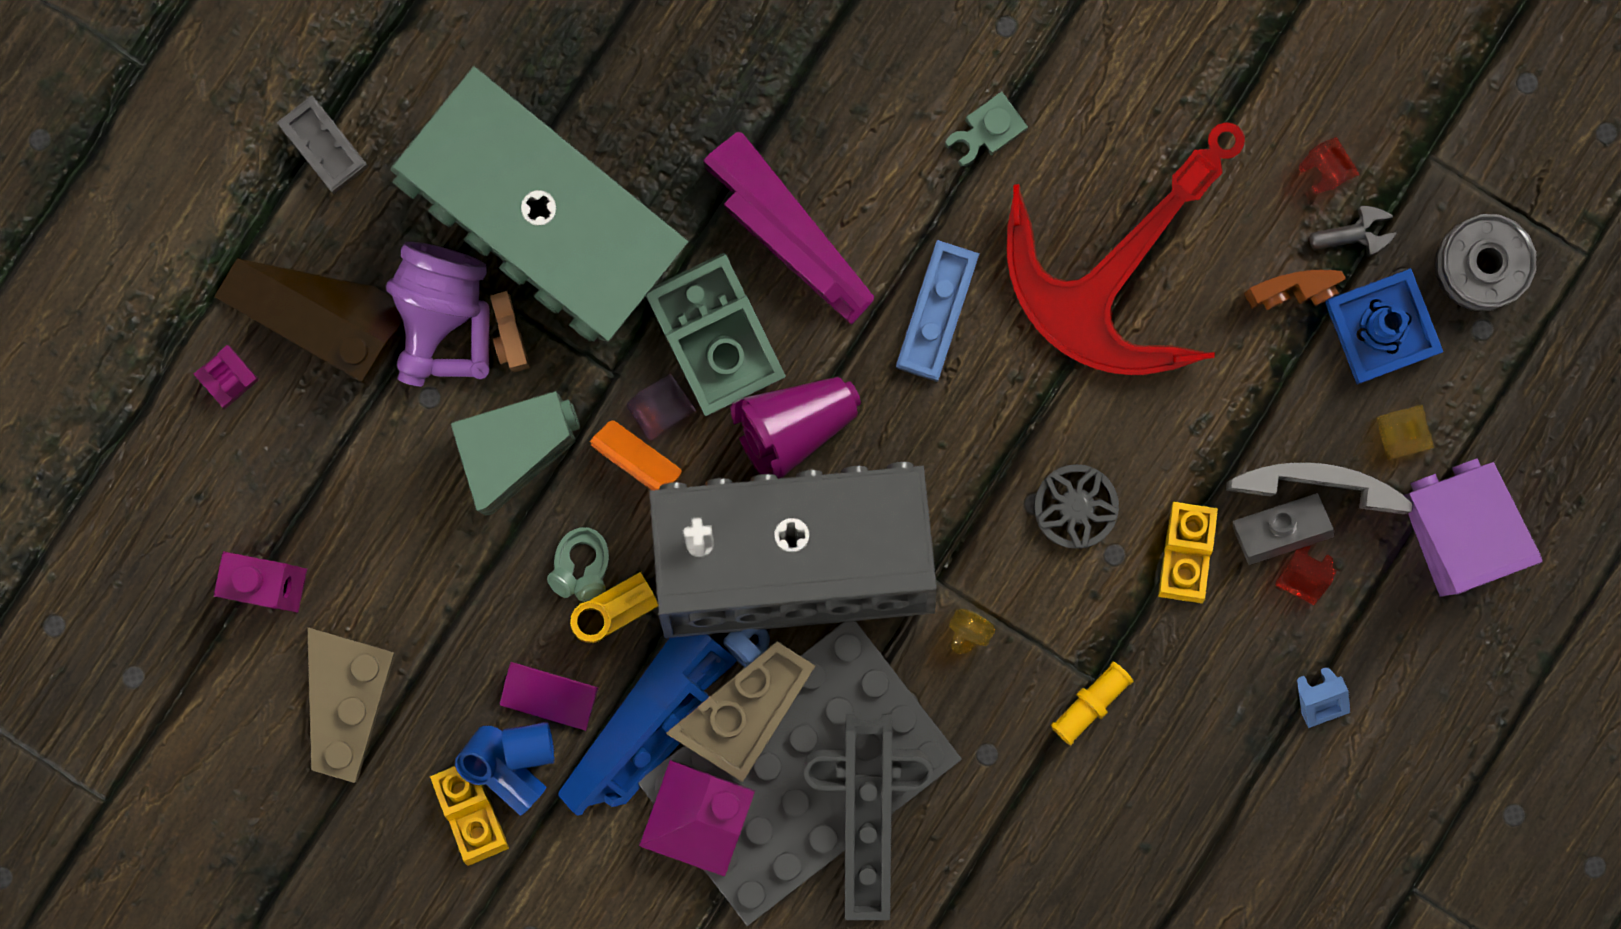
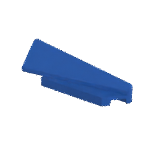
[558,634,737,816]

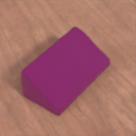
[500,662,599,731]

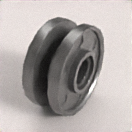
[1435,214,1536,311]

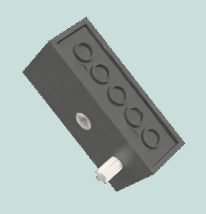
[650,462,937,638]

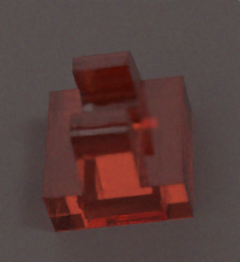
[1299,137,1360,194]
[1275,545,1337,606]

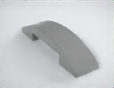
[1226,463,1412,514]

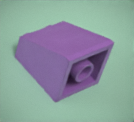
[1403,458,1543,597]

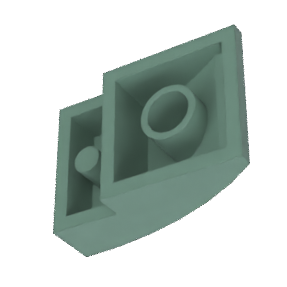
[645,252,786,416]

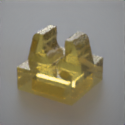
[1376,404,1434,460]

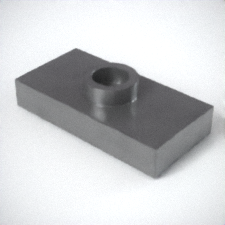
[277,95,369,194]
[1233,493,1334,565]

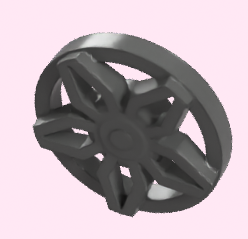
[1034,464,1119,549]

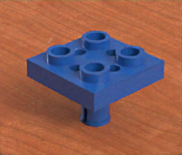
[1325,269,1444,385]

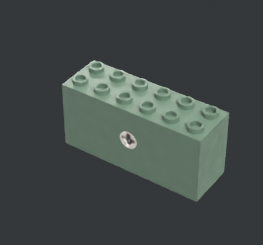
[390,66,689,342]

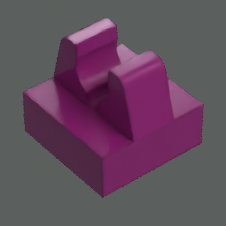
[194,345,259,409]

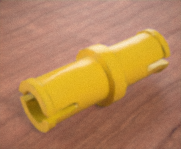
[1050,661,1134,746]

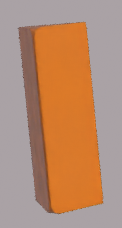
[590,420,682,490]

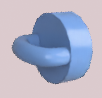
[723,629,770,668]

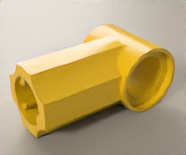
[570,572,658,643]

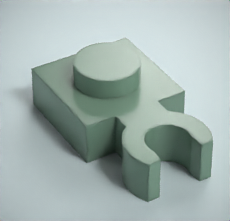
[945,92,1028,167]

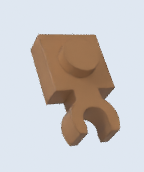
[490,291,531,373]

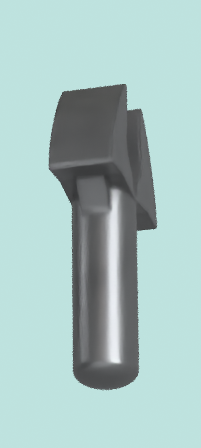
[1309,206,1397,257]

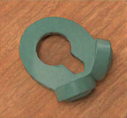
[547,527,609,602]

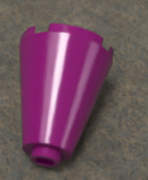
[730,377,861,479]

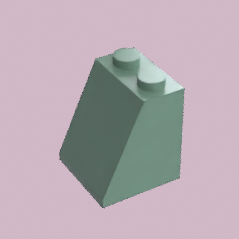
[451,391,580,516]

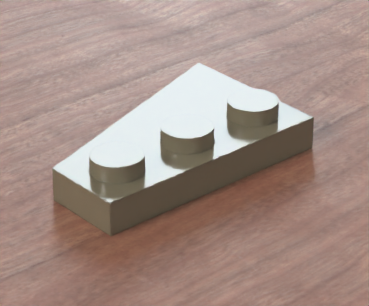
[307,627,396,783]
[666,642,815,782]

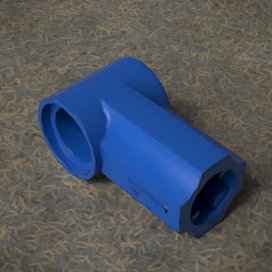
[502,722,555,770]
[455,726,547,816]

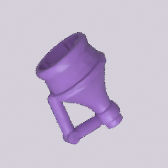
[386,242,490,386]

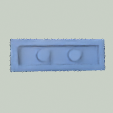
[895,240,979,382]

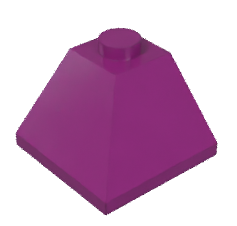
[639,760,756,877]

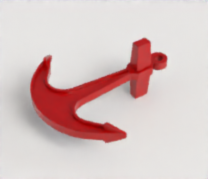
[1007,122,1245,375]

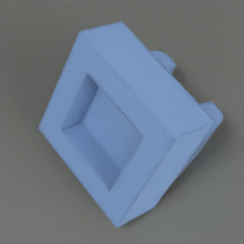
[1297,668,1350,728]

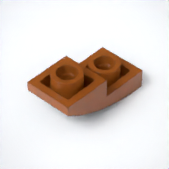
[1244,270,1346,310]

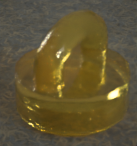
[949,609,995,654]

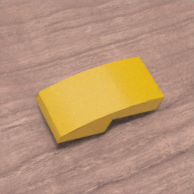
[1158,502,1218,604]
[430,766,509,866]

